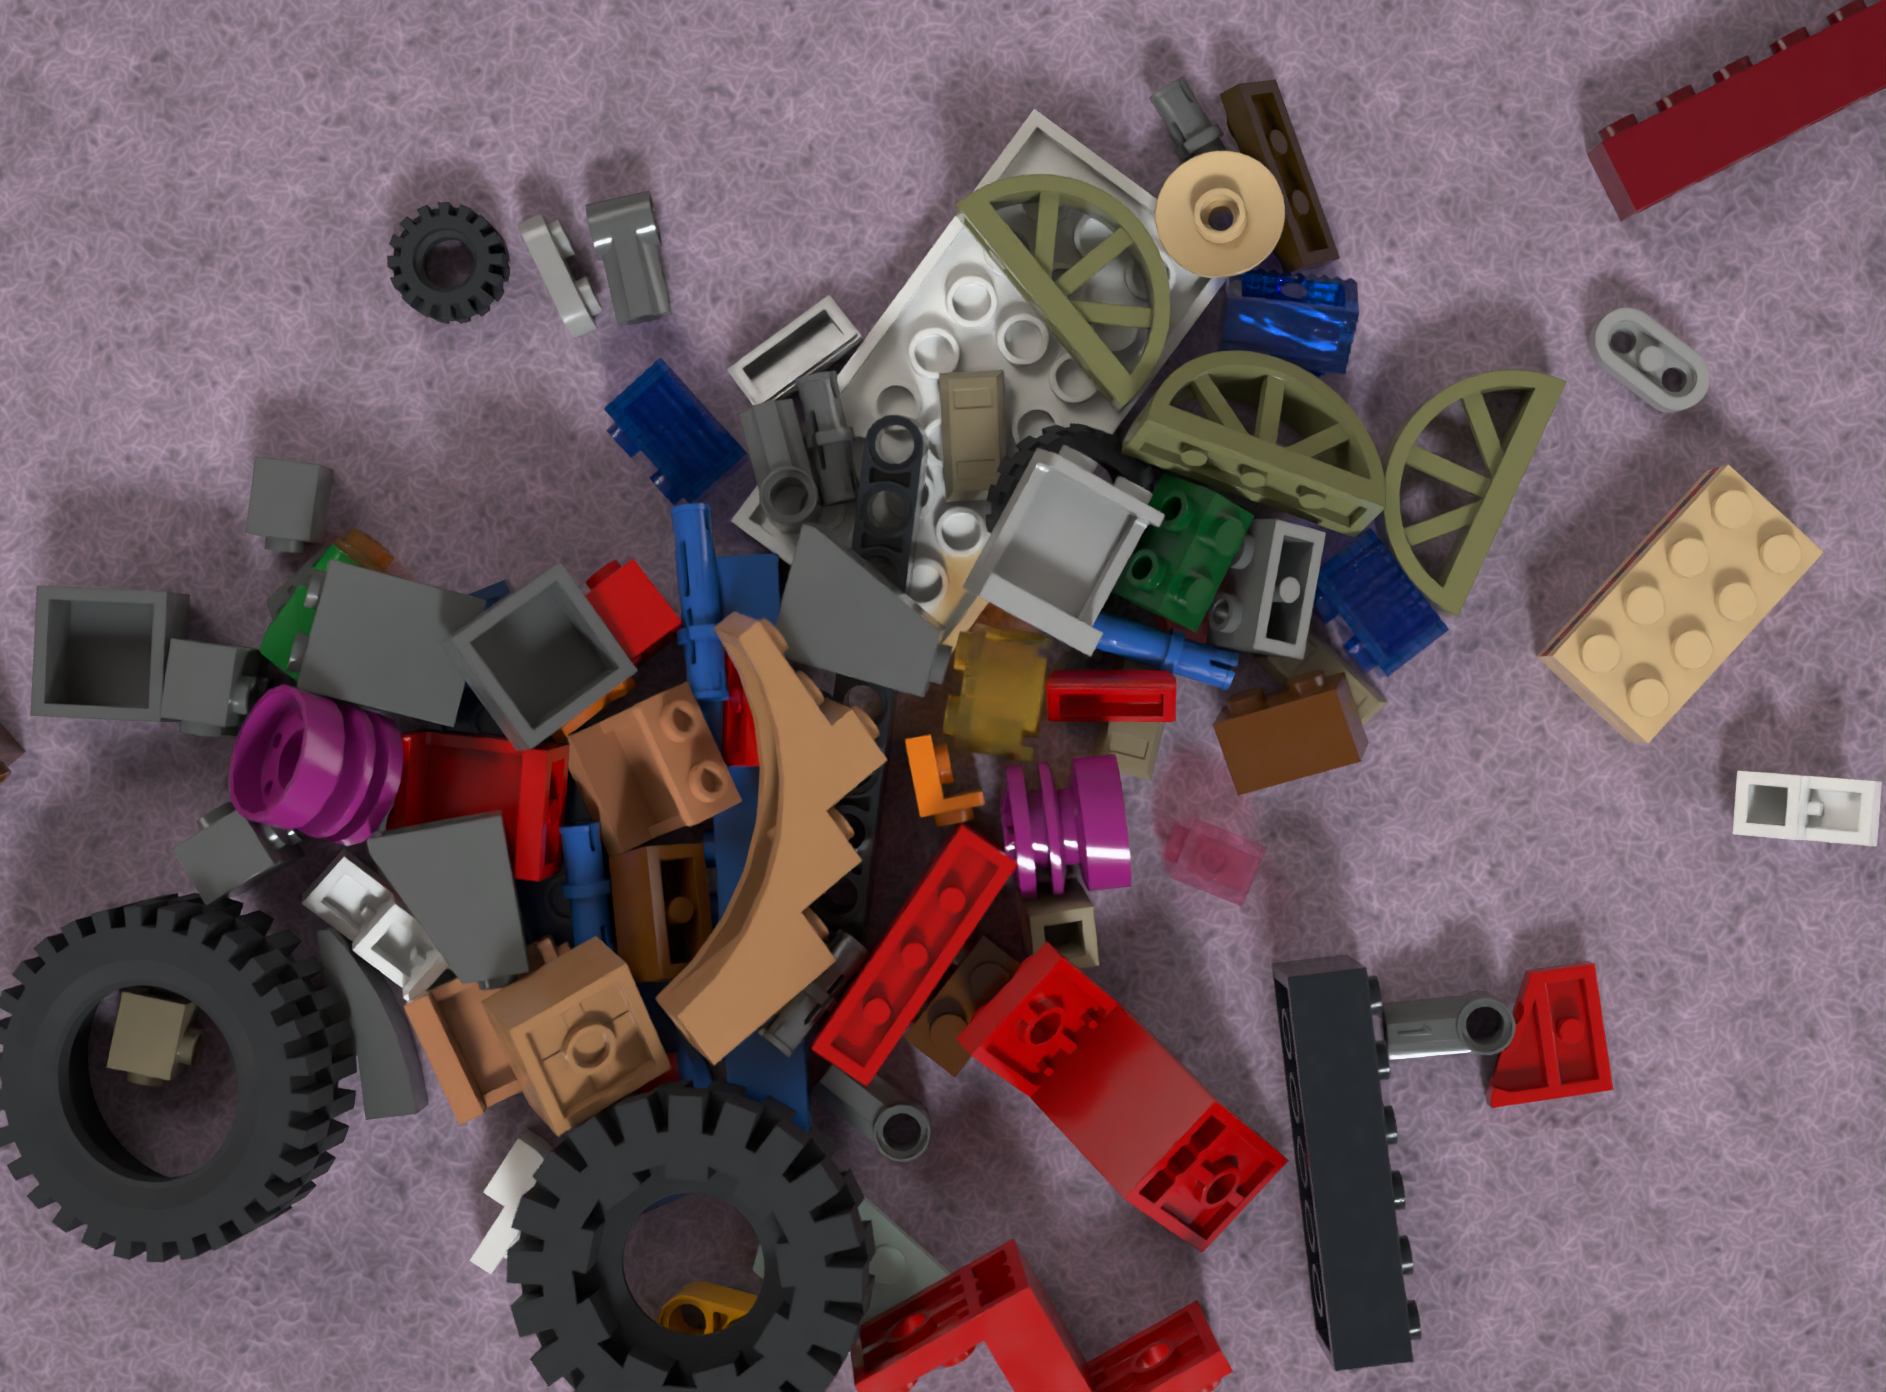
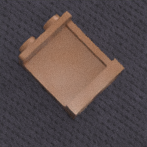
[556,682,742,856]
[403,933,572,1125]

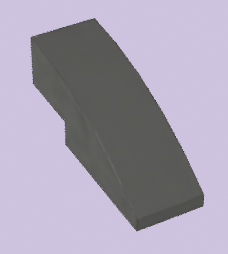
[317,926,429,1120]

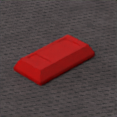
[1046,670,1177,722]

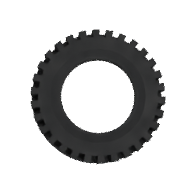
[0,893,357,1262]

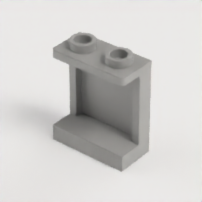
[962,445,1165,656]

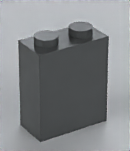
[287,559,487,727]

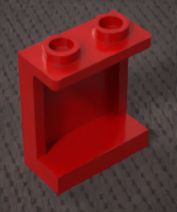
[385,728,570,881]

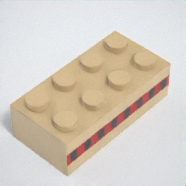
[1536,464,1824,744]

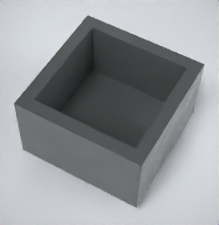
[439,562,638,751]
[30,585,190,722]

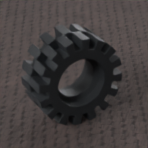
[387,202,510,324]

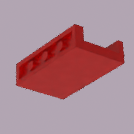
[811,821,1018,1086]

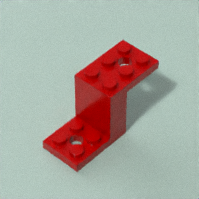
[956,941,1289,1253]
[850,1238,1233,1392]

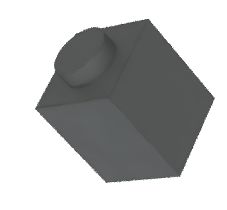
[245,456,333,554]

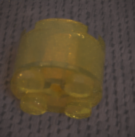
[943,623,1053,763]

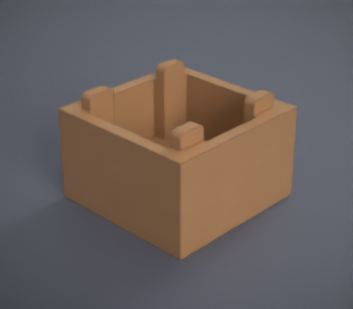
[481,936,671,1136]

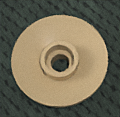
[1155,151,1285,278]

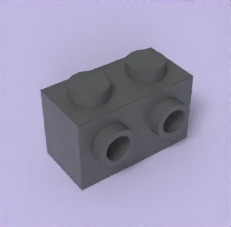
[1206,519,1326,660]
[160,638,275,737]
[172,801,305,905]

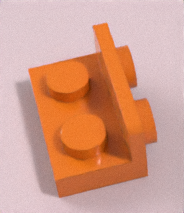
[905,733,985,826]

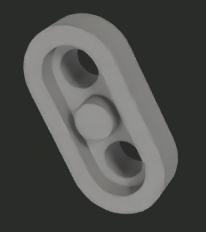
[518,213,603,339]
[1589,307,1710,413]

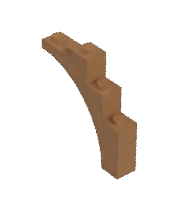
[655,611,887,1065]

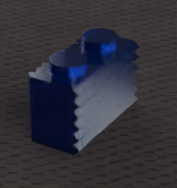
[1217,268,1359,377]
[604,358,750,506]
[1312,528,1449,677]

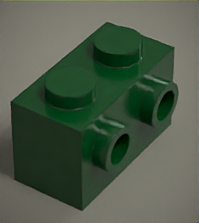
[1112,472,1254,632]

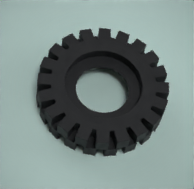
[507,1079,876,1392]

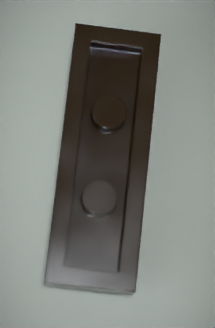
[1219,79,1340,275]

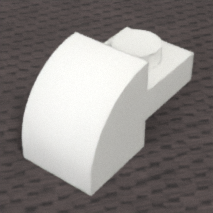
[1732,771,1882,846]
[470,1128,553,1274]

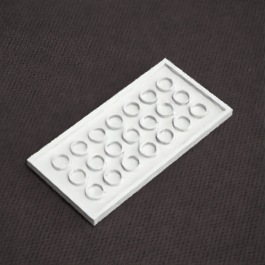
[731,109,1228,653]

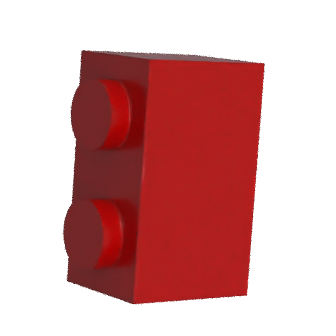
[584,559,683,669]

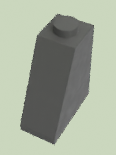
[775,522,953,697]
[367,809,530,990]

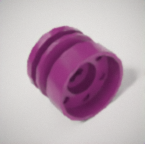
[229,684,404,846]
[1000,754,1131,899]

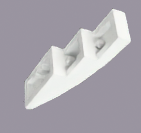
[302,848,457,1001]

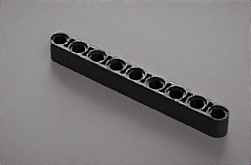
[808,415,929,983]

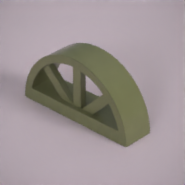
[956,174,1171,414]
[1121,350,1386,538]
[1374,370,1567,618]

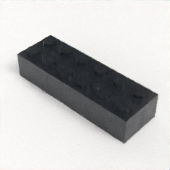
[1271,954,1421,1371]

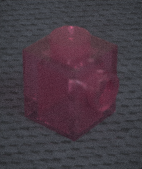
[1161,815,1267,907]

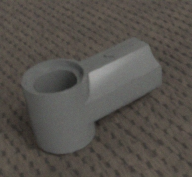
[586,191,672,326]
[739,399,822,534]
[1382,990,1516,1060]
[810,1062,931,1162]

